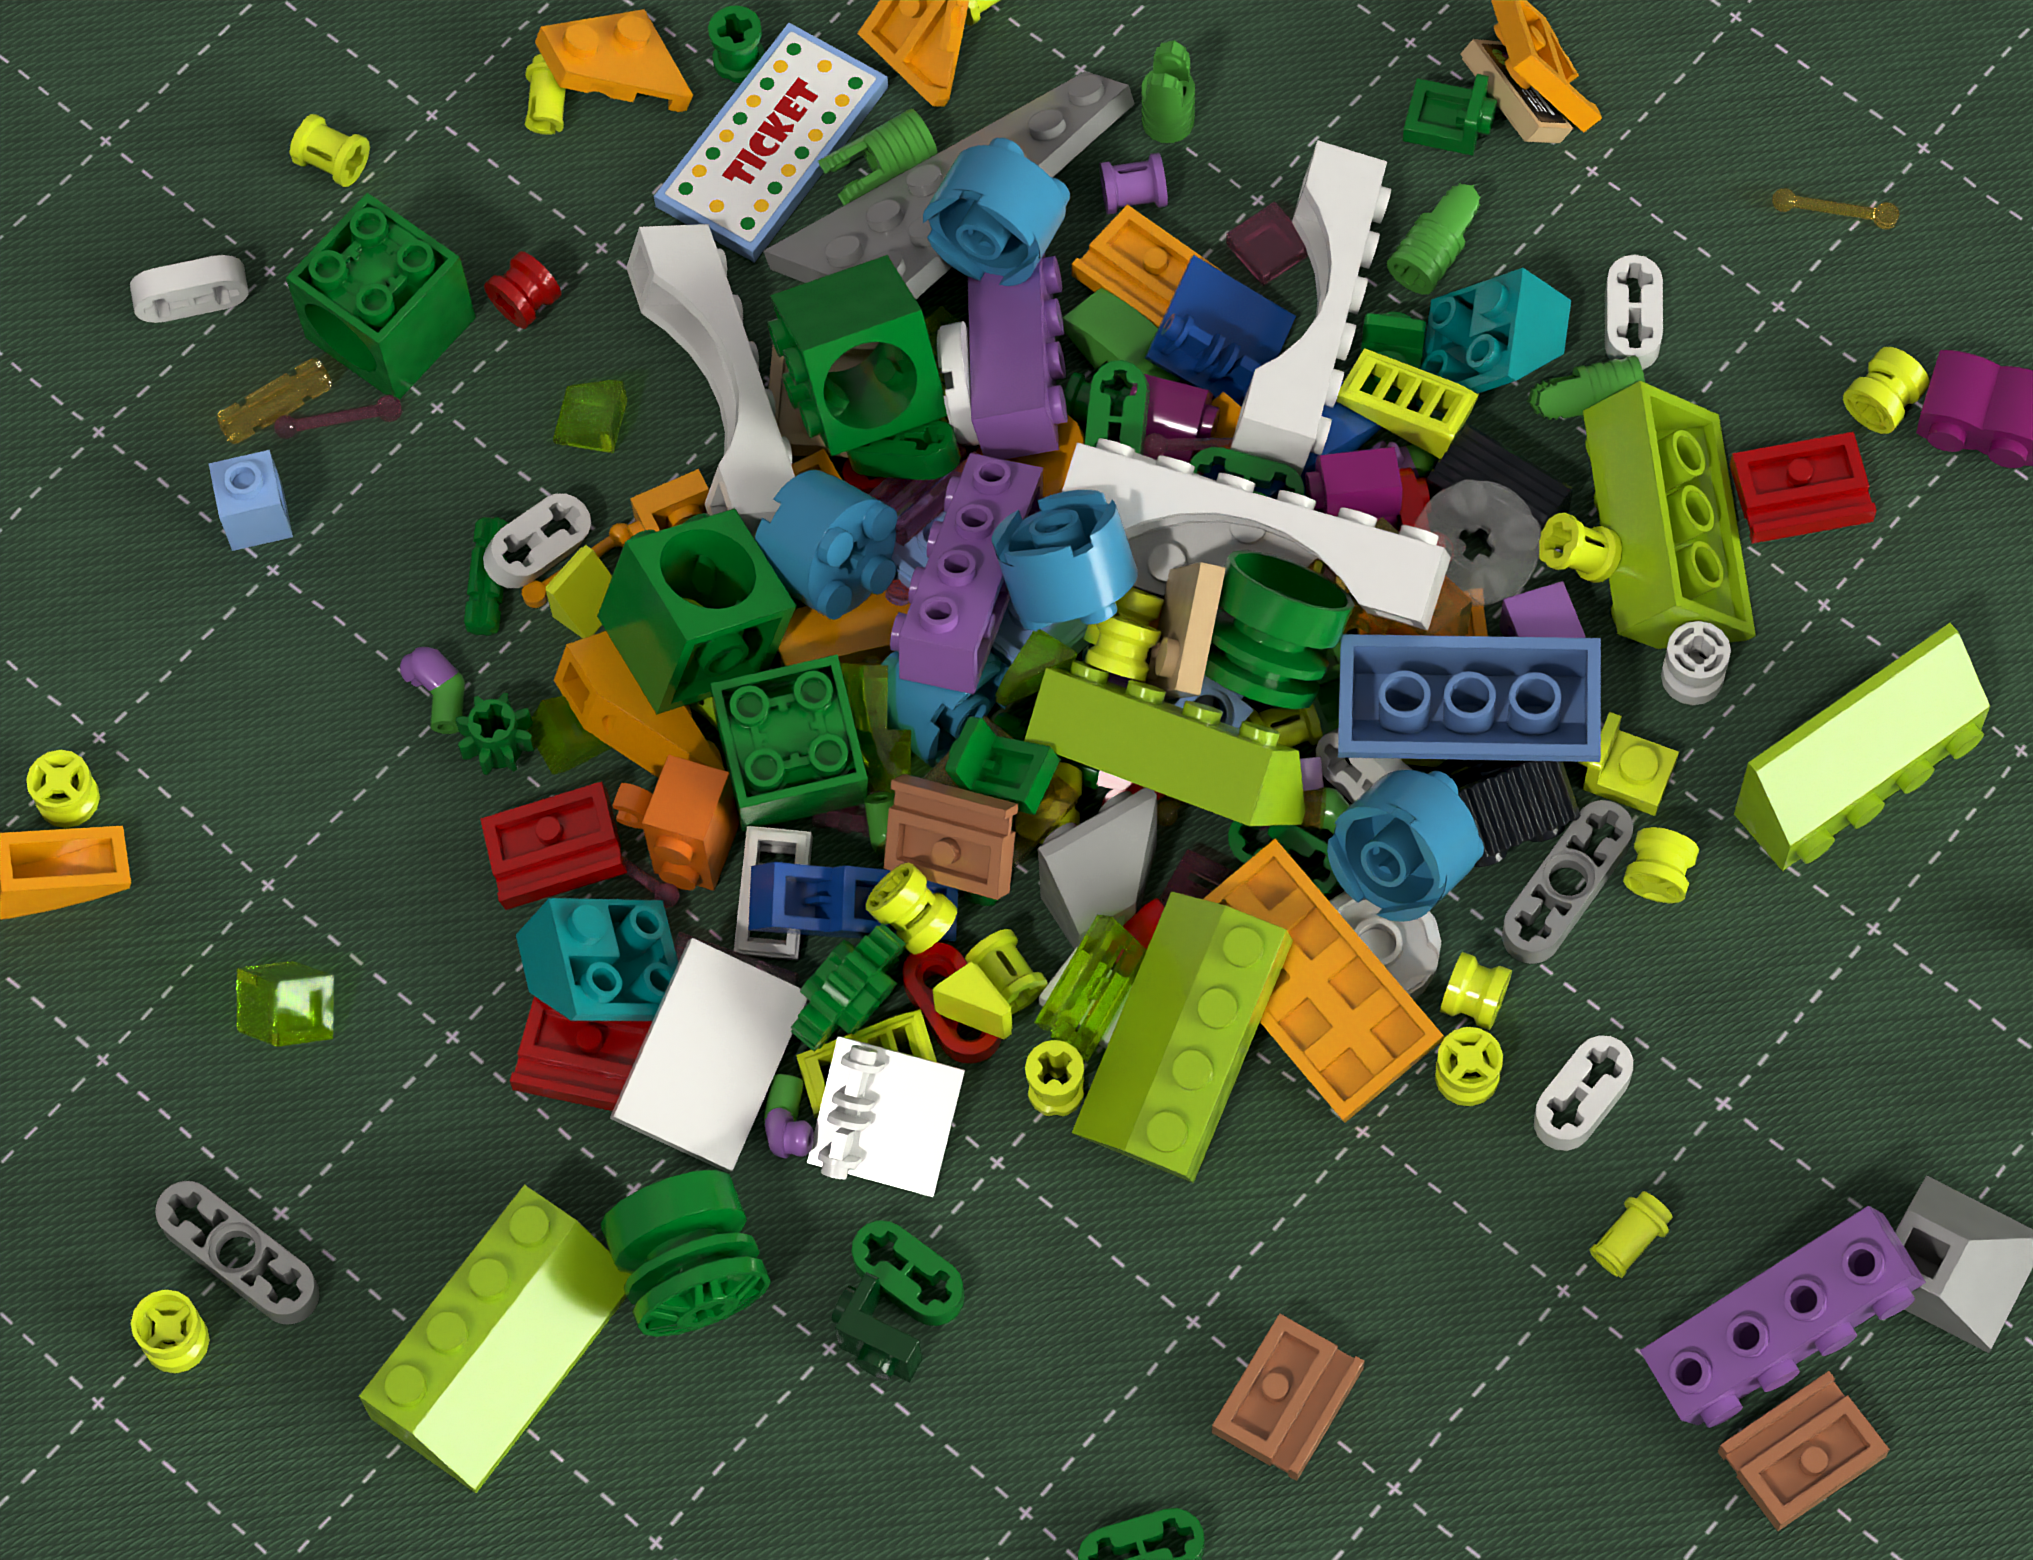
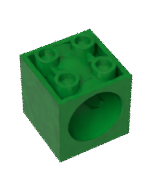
[286,192,476,403]
[767,255,947,457]
[597,508,796,714]
[710,654,868,832]

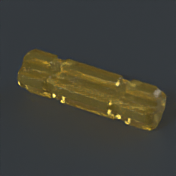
[216,358,332,444]

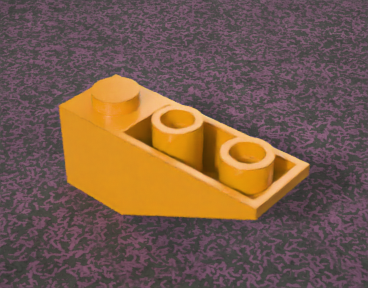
[554,631,725,778]

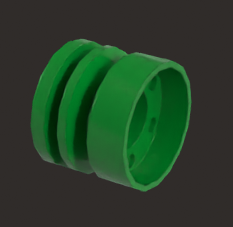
[1204,550,1355,709]
[600,1170,771,1337]

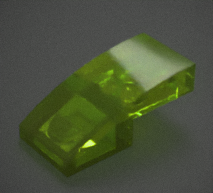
[841,662,911,794]

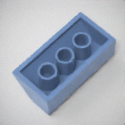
[1338,634,1601,762]

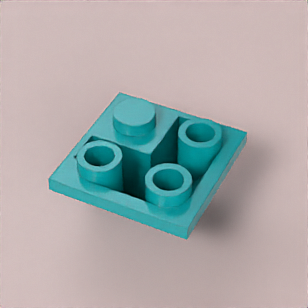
[1415,268,1571,409]
[516,898,678,1021]

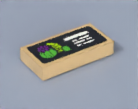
[1461,39,1573,143]

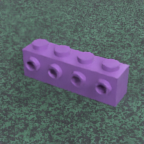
[968,253,1068,460]
[890,453,1043,694]
[1640,1206,1926,1428]

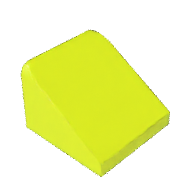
[545,545,612,638]
[933,961,1013,1040]

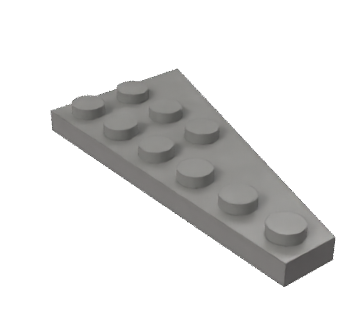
[763,71,1135,300]

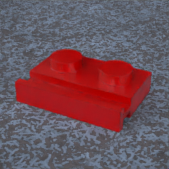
[1730,432,1877,544]
[480,781,628,910]
[510,996,652,1111]

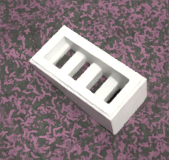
[733,826,813,961]

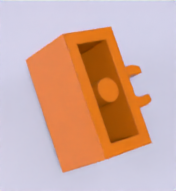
[612,755,740,891]

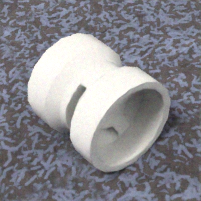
[1661,621,1731,705]

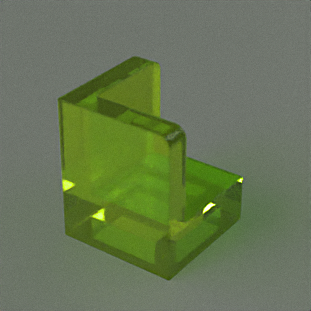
[236,961,334,1047]

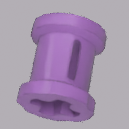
[1099,152,1168,214]

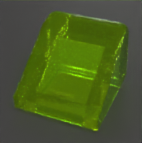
[553,380,627,453]
[995,629,1078,706]
[528,696,612,775]

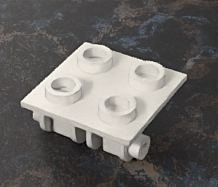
[807,1036,965,1197]

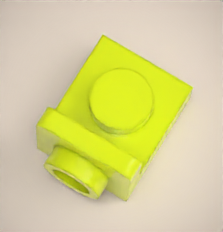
[1578,712,1679,816]

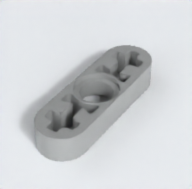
[1502,800,1633,964]
[155,1181,319,1324]

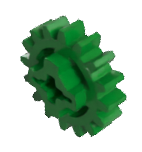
[790,923,907,1052]

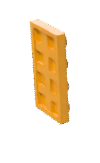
[1203,838,1445,1123]

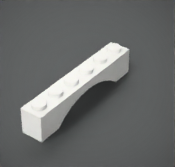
[1230,140,1391,476]
[626,224,795,539]
[1062,438,1451,631]

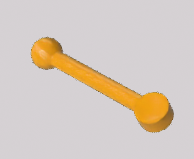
[522,523,630,608]

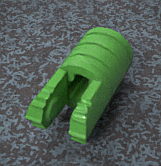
[1141,40,1195,143]
[818,108,937,205]
[1387,183,1481,295]
[1526,355,1645,420]

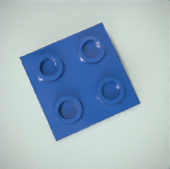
[1145,255,1296,407]

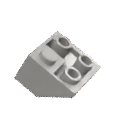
[1038,787,1157,954]
[1895,1175,2033,1353]

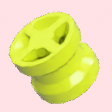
[1084,615,1161,681]
[26,750,100,828]
[1623,827,1699,903]
[1440,952,1512,1030]
[1435,1027,1503,1106]

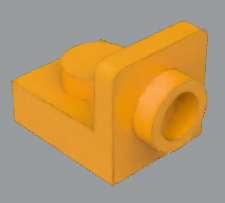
[627,469,709,538]

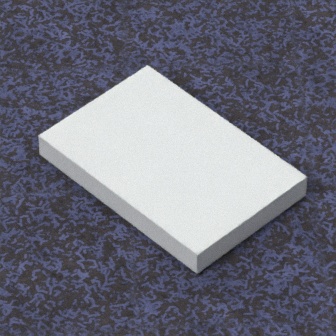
[610,938,807,1173]

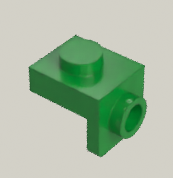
[1403,74,1497,156]
[945,716,1061,815]

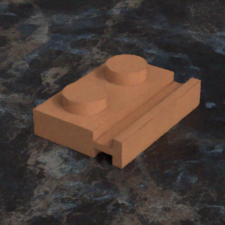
[884,774,1018,900]
[1212,1313,1364,1481]
[1718,1371,1890,1531]

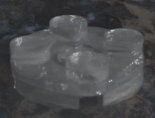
[1414,480,1541,607]

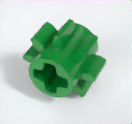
[455,692,535,775]

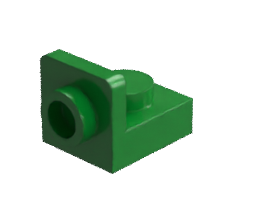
[1360,312,1426,411]

